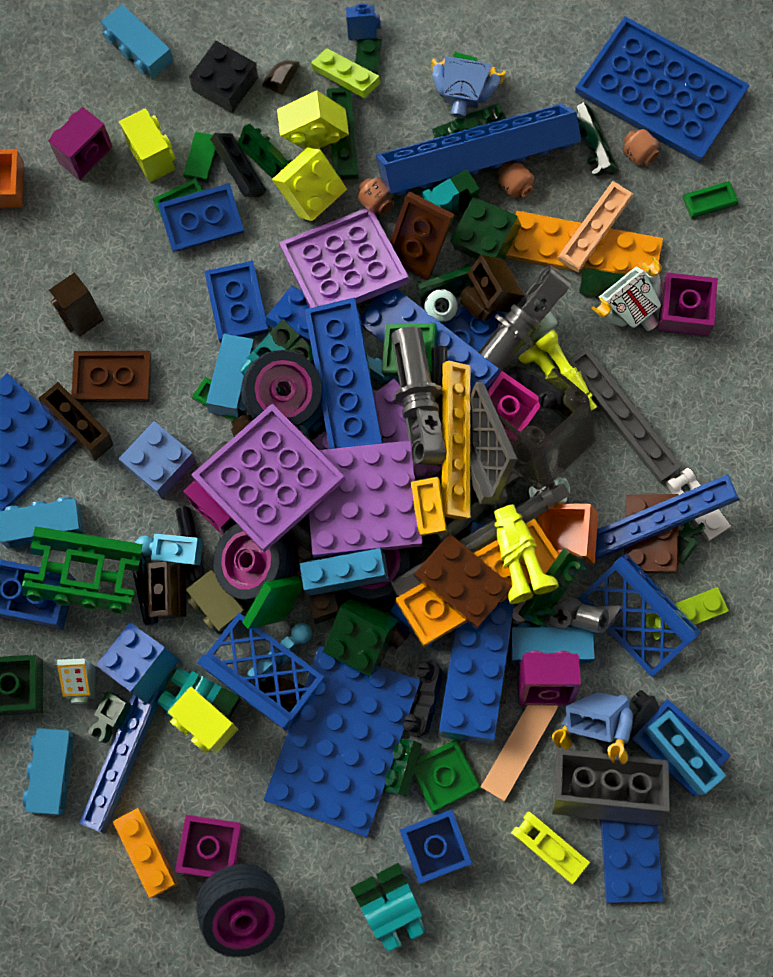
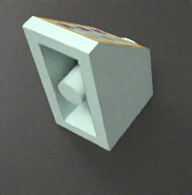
[57,659,96,704]

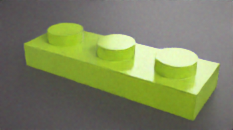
[311,48,381,98]
[646,587,729,641]

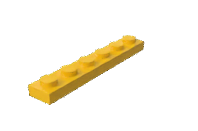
[442,360,470,520]

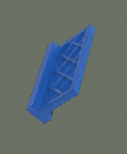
[579,554,701,677]
[197,613,325,732]

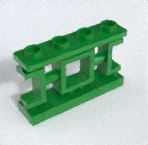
[22,526,143,614]

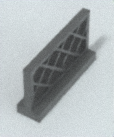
[470,382,517,504]

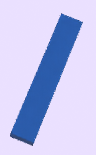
[595,474,740,561]
[79,677,169,834]

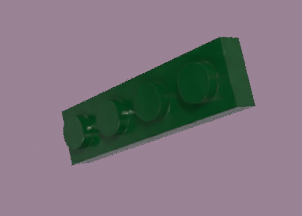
[327,87,359,180]

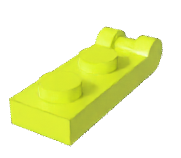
[511,811,590,884]

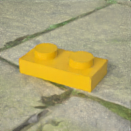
[411,477,447,536]

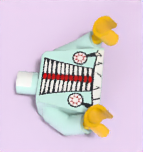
[591,257,662,331]

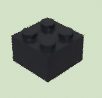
[189,40,259,113]

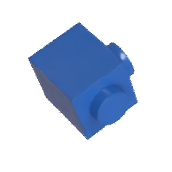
[346,3,381,40]

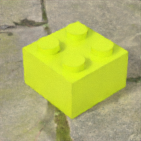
[277,91,349,150]
[119,108,176,183]
[272,147,347,221]
[168,686,239,754]

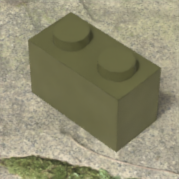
[186,570,246,634]

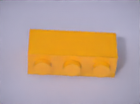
[113,808,179,898]

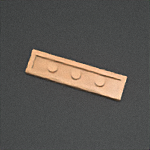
[557,181,633,273]
[481,705,558,801]

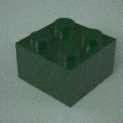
[450,196,521,259]
[323,597,399,677]
[0,655,43,716]

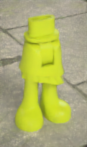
[518,330,597,418]
[494,504,559,604]

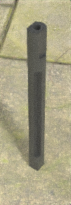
[390,483,570,597]

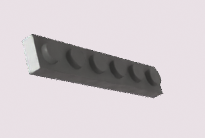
[567,347,682,483]

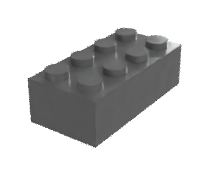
[552,749,669,826]

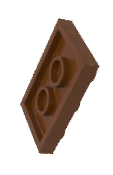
[390,192,455,280]
[71,351,152,402]
[624,494,679,573]
[414,534,512,629]

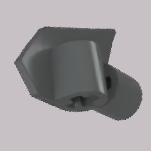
[544,597,620,634]

